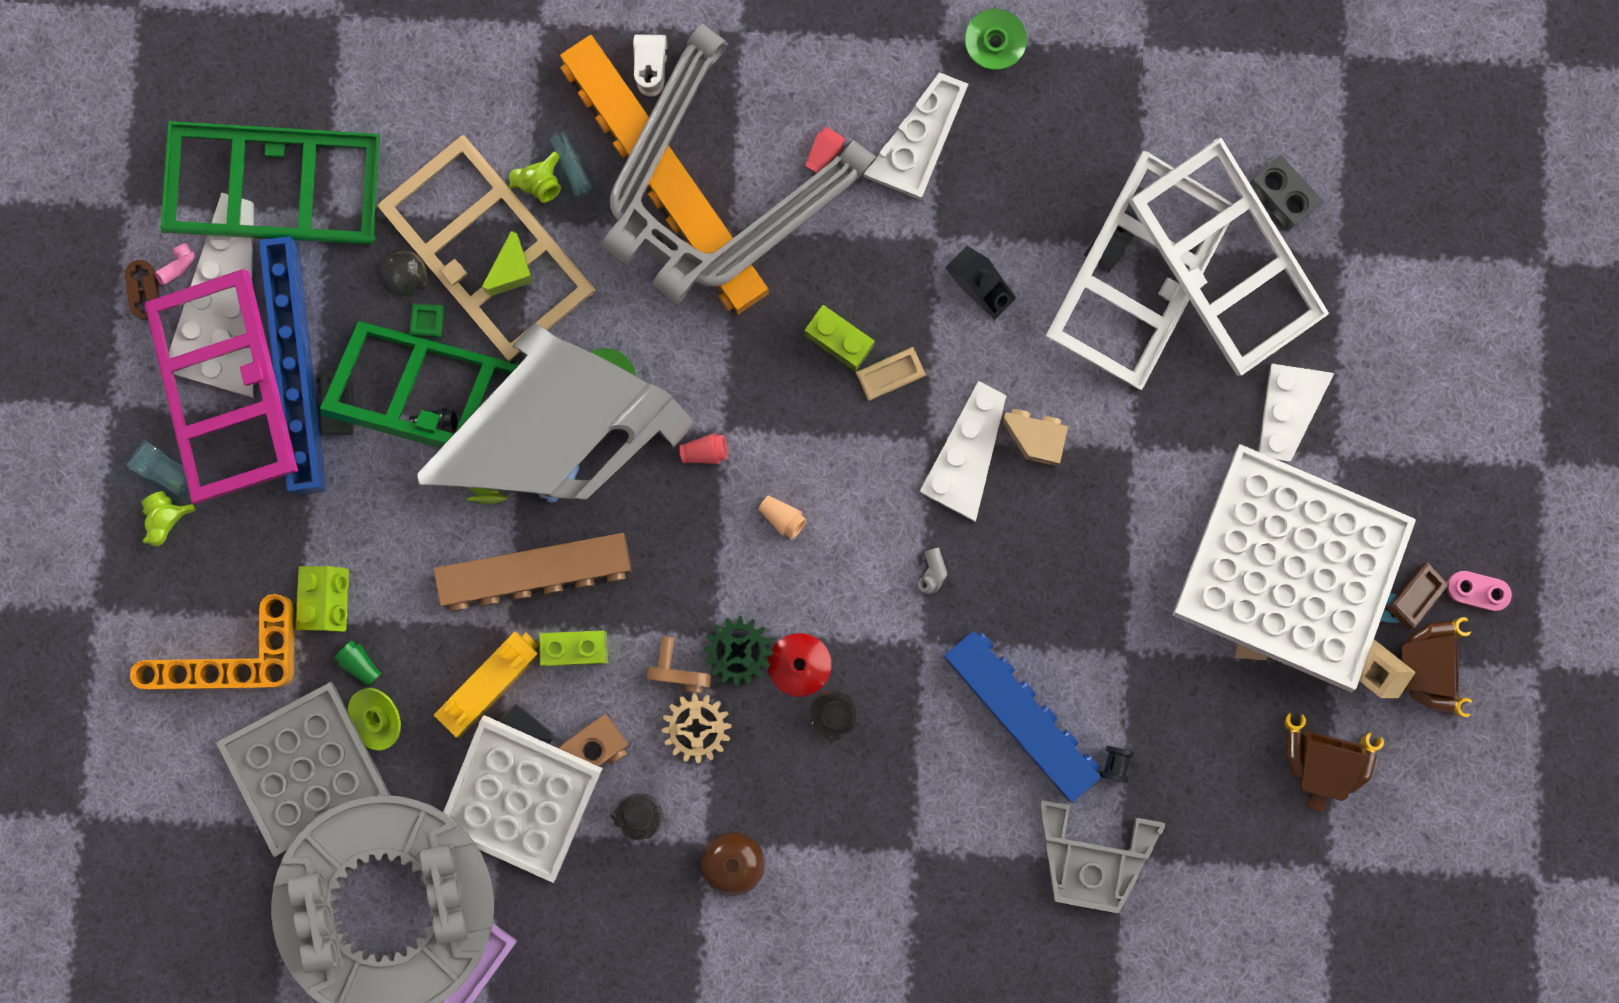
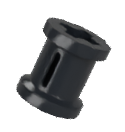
[1100,745,1135,783]

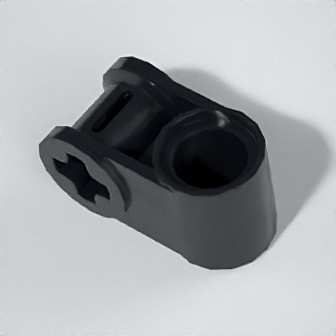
[1084,211,1138,273]

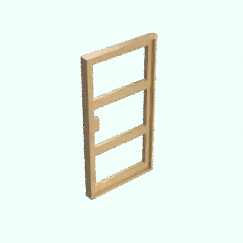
[376,135,596,362]

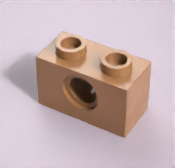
[558,714,630,767]

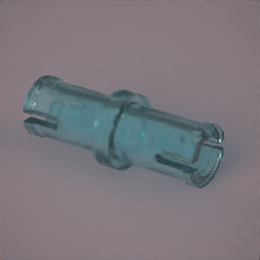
[549,132,593,196]

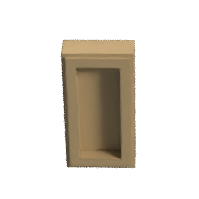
[856,347,926,402]

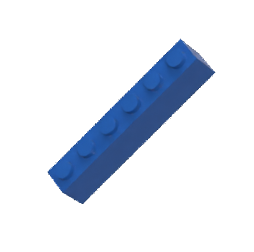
[943,631,1101,803]

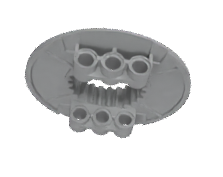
[271,795,494,1003]

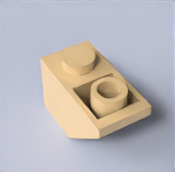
[1002,409,1068,466]
[1359,639,1416,698]

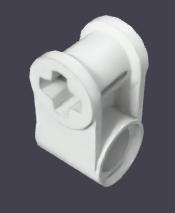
[634,35,667,97]

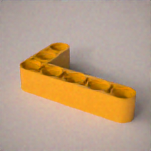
[130,594,294,690]

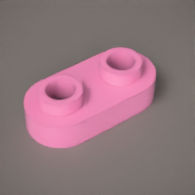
[1446,571,1512,611]

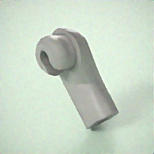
[918,547,947,594]

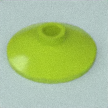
[348,688,401,751]

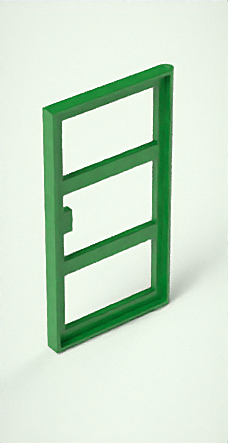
[160,121,380,245]
[320,321,519,448]

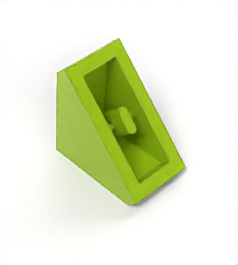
[482,231,533,296]

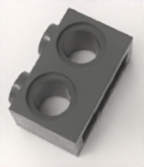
[1250,154,1323,231]

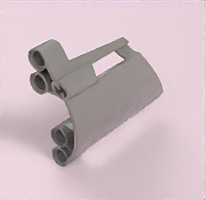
[417,323,694,500]

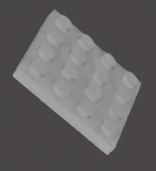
[216,682,391,857]

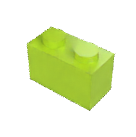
[805,305,875,372]

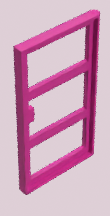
[144,269,298,504]

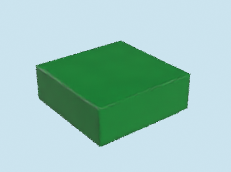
[409,303,445,338]

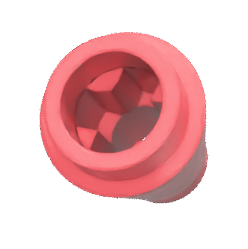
[805,126,846,173]
[680,433,728,464]

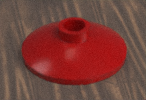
[768,633,831,697]

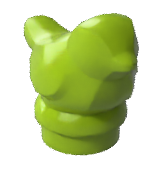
[509,152,561,203]
[141,491,196,546]

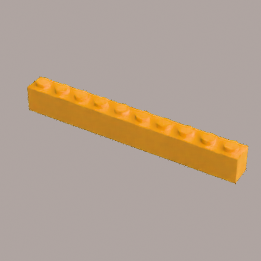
[560,35,769,315]

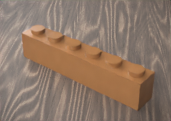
[434,533,632,612]

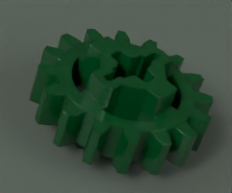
[704,616,773,686]

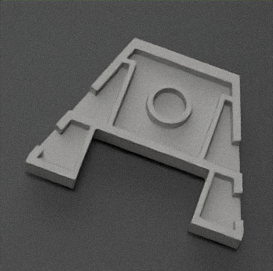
[1040,800,1165,914]

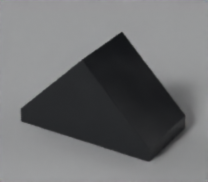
[501,704,554,740]

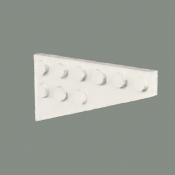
[169,193,255,399]

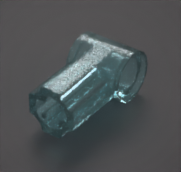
[126,439,188,497]

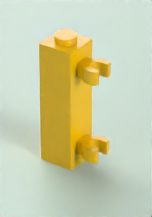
[434,631,540,738]

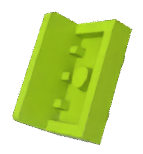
[296,566,349,632]

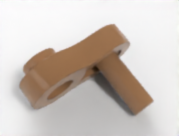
[647,636,711,693]

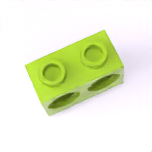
[539,630,608,667]

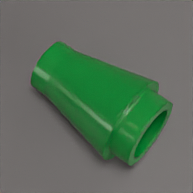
[334,640,381,687]

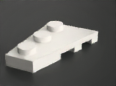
[1258,364,1334,462]

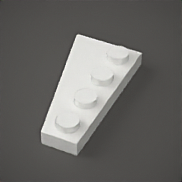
[863,72,968,200]
[919,381,1006,522]

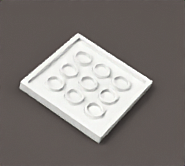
[444,715,603,883]

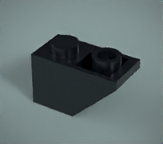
[945,246,1016,320]

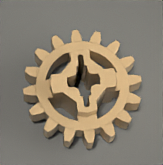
[662,693,732,763]

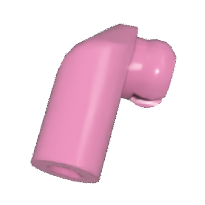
[154,243,195,286]

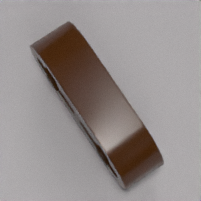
[125,260,160,320]

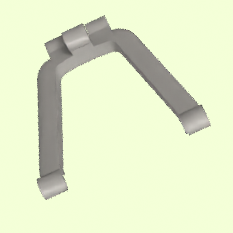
[601,24,876,305]

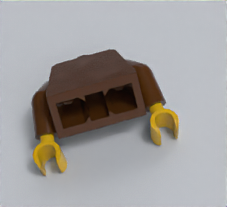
[1397,617,1472,717]
[1285,713,1384,811]

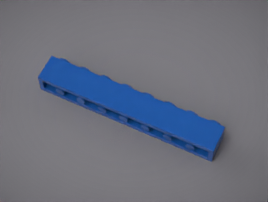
[259,236,327,495]

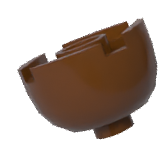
[701,831,765,897]

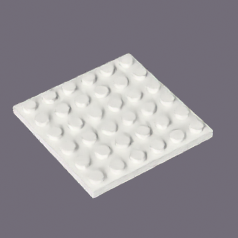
[1172,444,1416,693]

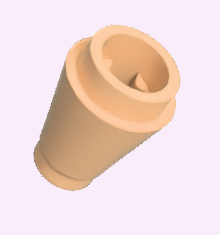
[758,495,807,539]

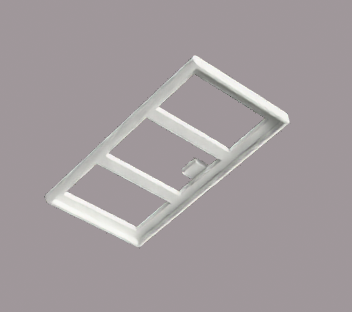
[1128,138,1329,376]
[1045,151,1233,390]

